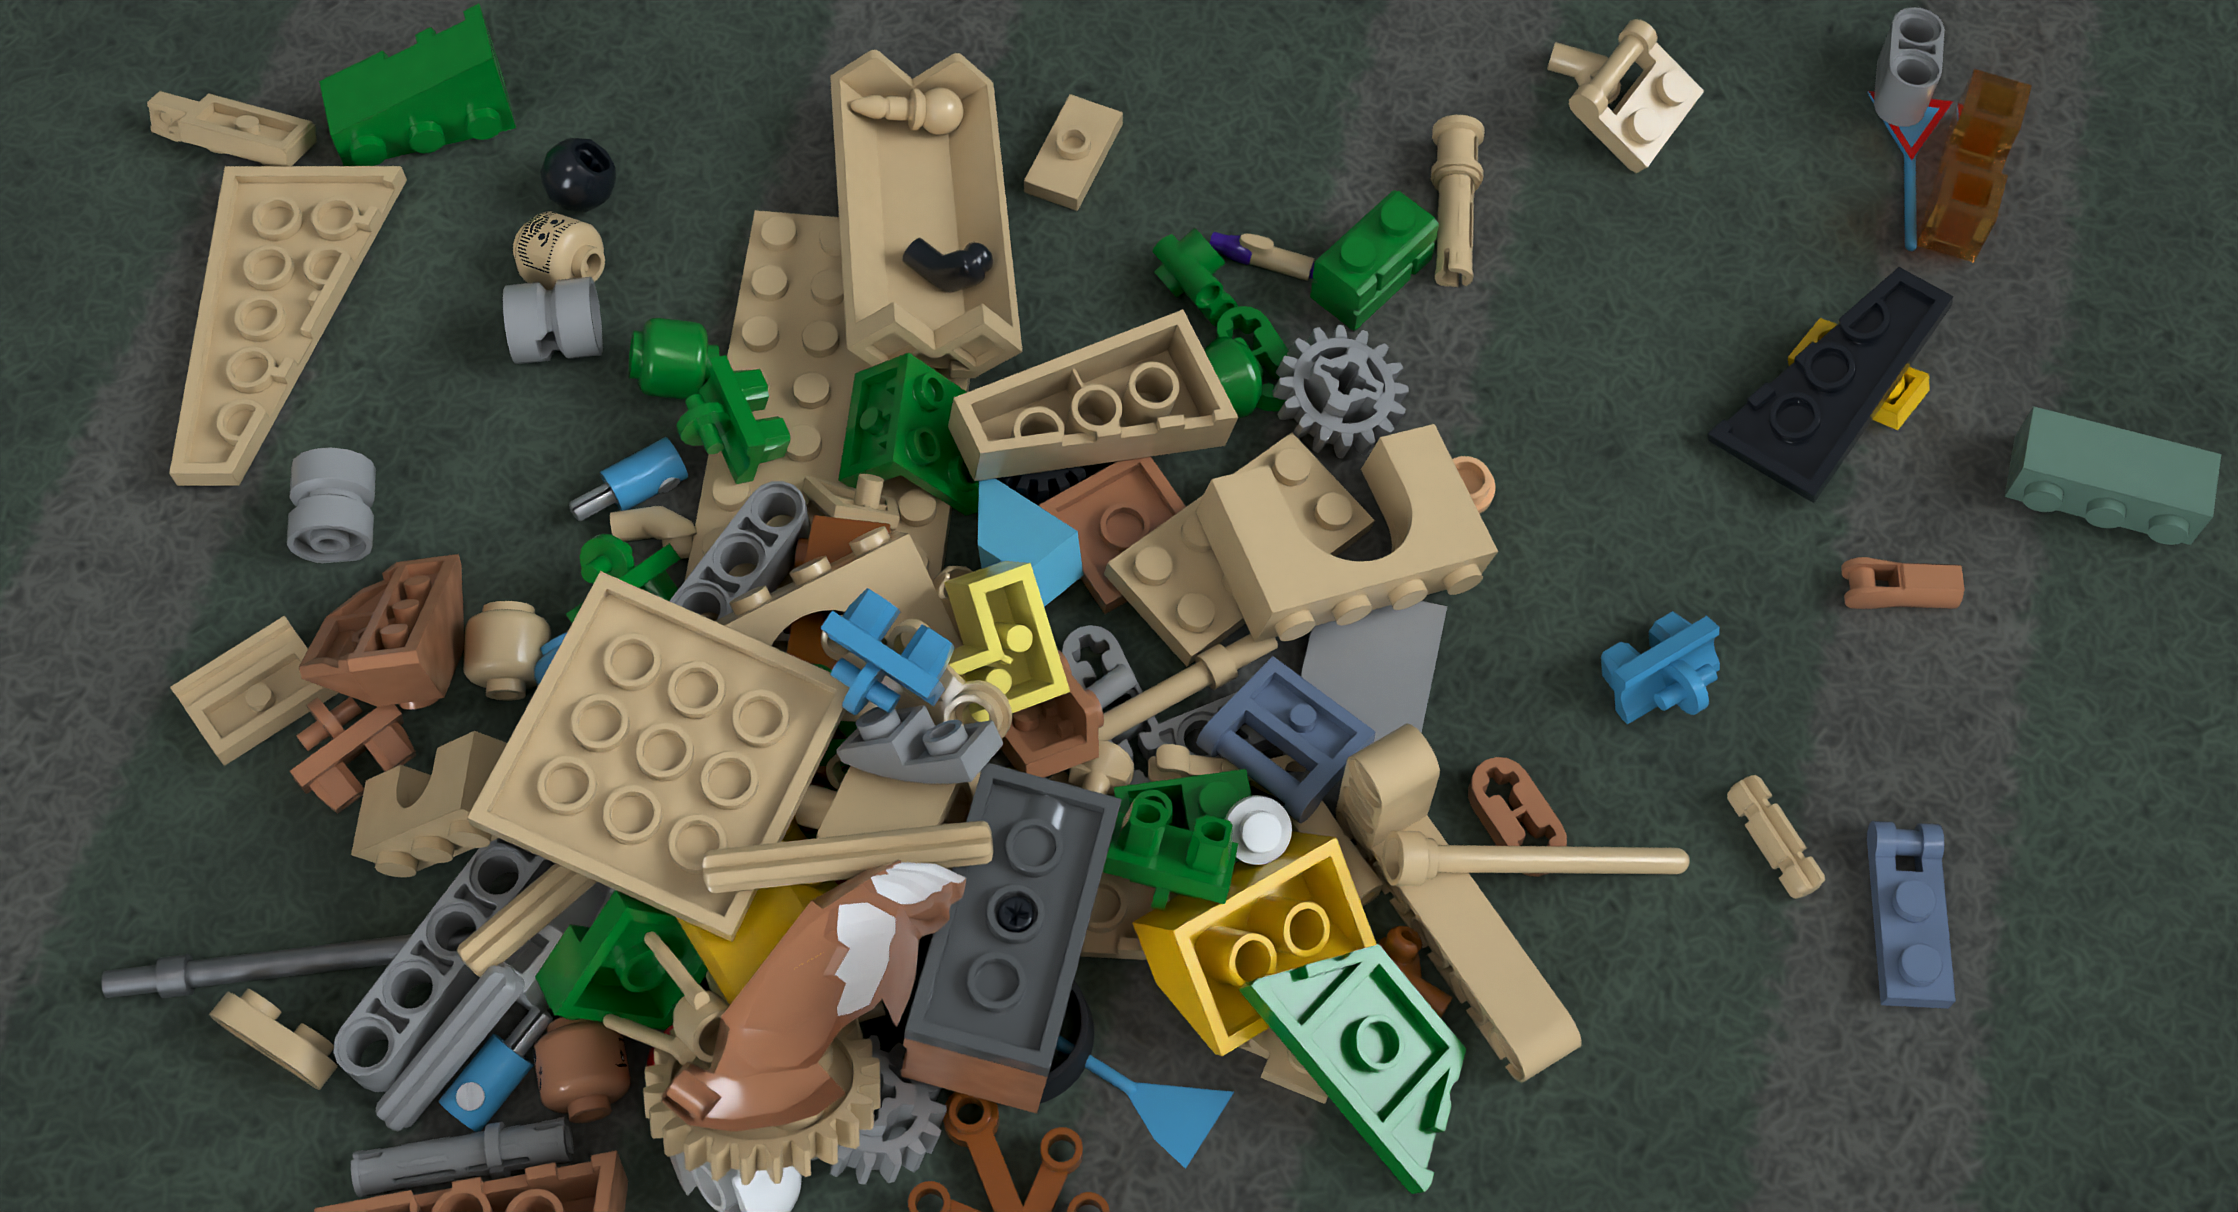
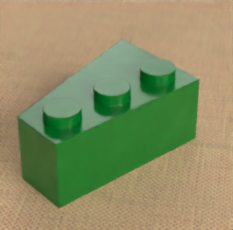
[319,3,516,166]

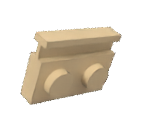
[170,616,338,766]

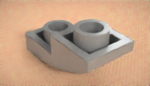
[836,705,1003,784]

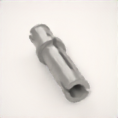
[351,1116,574,1197]

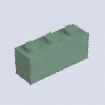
[2004,406,2221,545]

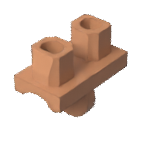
[290,697,416,814]

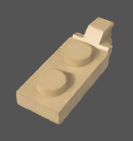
[147,91,316,166]

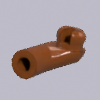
[1379,926,1453,1018]

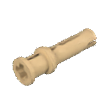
[1431,115,1484,287]

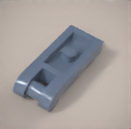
[1867,821,1956,1009]

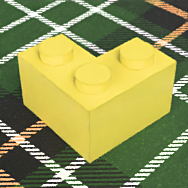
[916,561,1070,722]

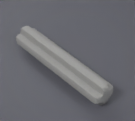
[375,963,525,1131]

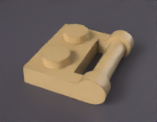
[1569,19,1704,173]

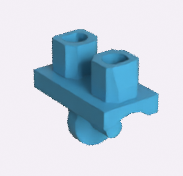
[820,588,955,715]
[1601,611,1720,724]

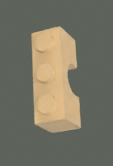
[351,731,507,877]

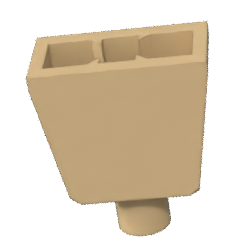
[796,766,973,881]

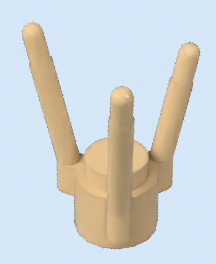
[603,931,730,1065]

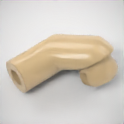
[610,506,697,559]

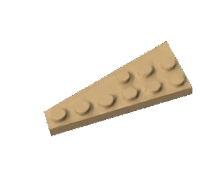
[169,166,407,486]

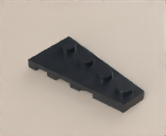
[1707,267,1953,503]

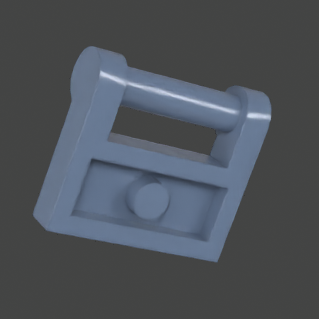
[1196,656,1376,823]

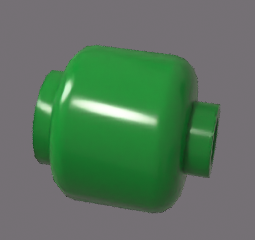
[628,318,719,400]

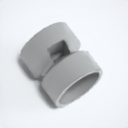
[503,277,603,364]
[287,447,376,563]

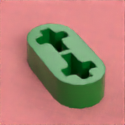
[1216,306,1289,412]

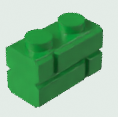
[1310,190,1439,331]

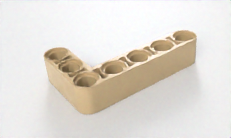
[1336,723,1582,1083]

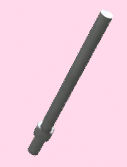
[102,927,476,998]

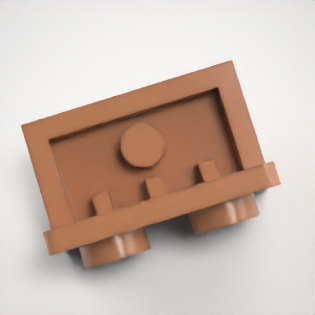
[1001,650,1104,778]

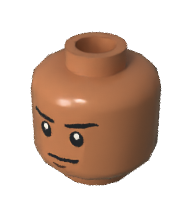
[533,1017,630,1123]

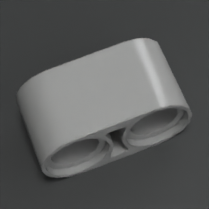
[1874,7,1944,127]

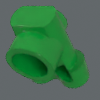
[1152,227,1238,326]

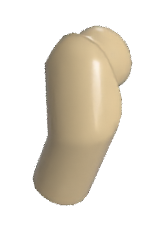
[1547,42,1621,104]

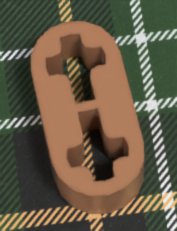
[1468,757,1567,877]

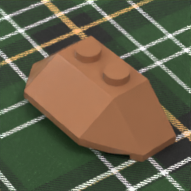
[299,554,464,709]

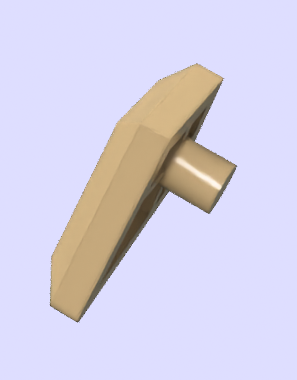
[803,474,899,532]

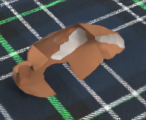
[662,860,966,1132]

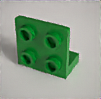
[838,352,979,516]

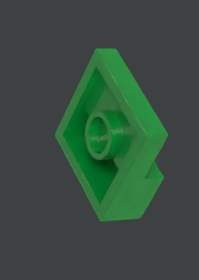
[535,890,708,1030]

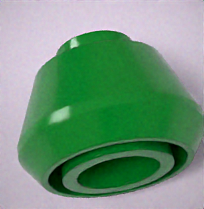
[1204,336,1262,418]

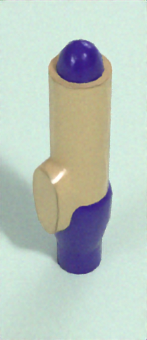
[1210,231,1315,281]

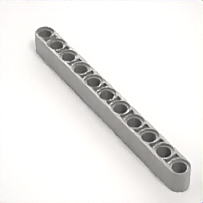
[333,481,811,1092]

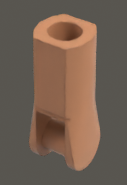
[1841,557,1965,609]

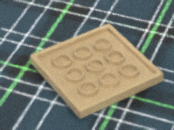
[467,571,849,942]

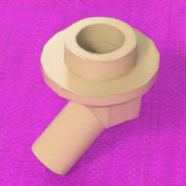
[1068,740,1134,795]

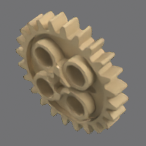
[643,1022,881,1185]

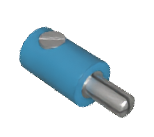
[569,437,688,521]
[438,1006,553,1132]

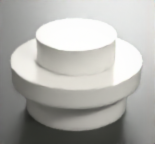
[1225,795,1292,865]

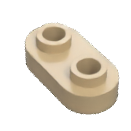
[209,988,338,1090]

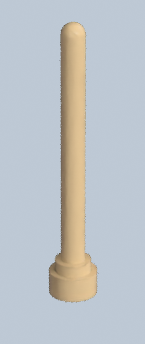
[1383,831,1689,886]

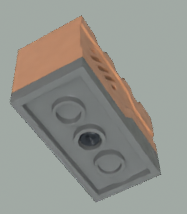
[901,763,1122,1114]

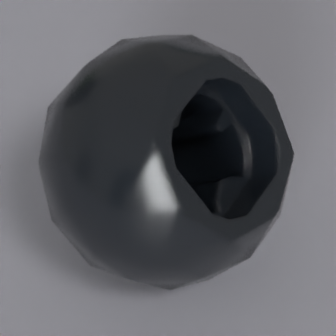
[540,138,616,212]

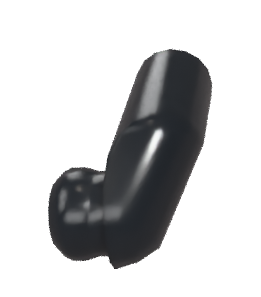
[902,237,993,292]

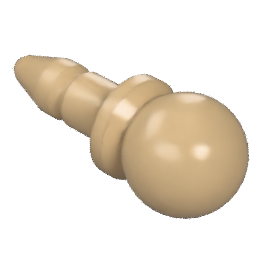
[851,88,963,135]

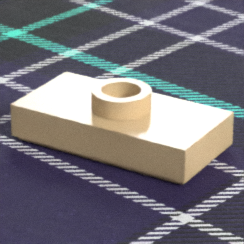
[1024,94,1123,211]

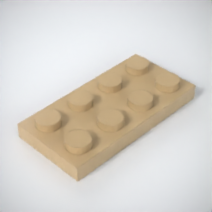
[1104,433,1375,667]

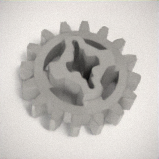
[1272,325,1409,458]
[811,1035,946,1185]

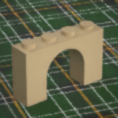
[1195,424,1498,642]
[703,526,963,648]

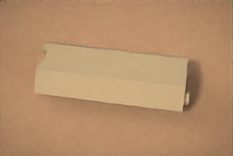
[830,50,1022,378]

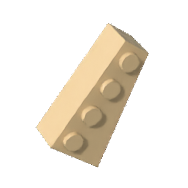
[948,310,1238,481]

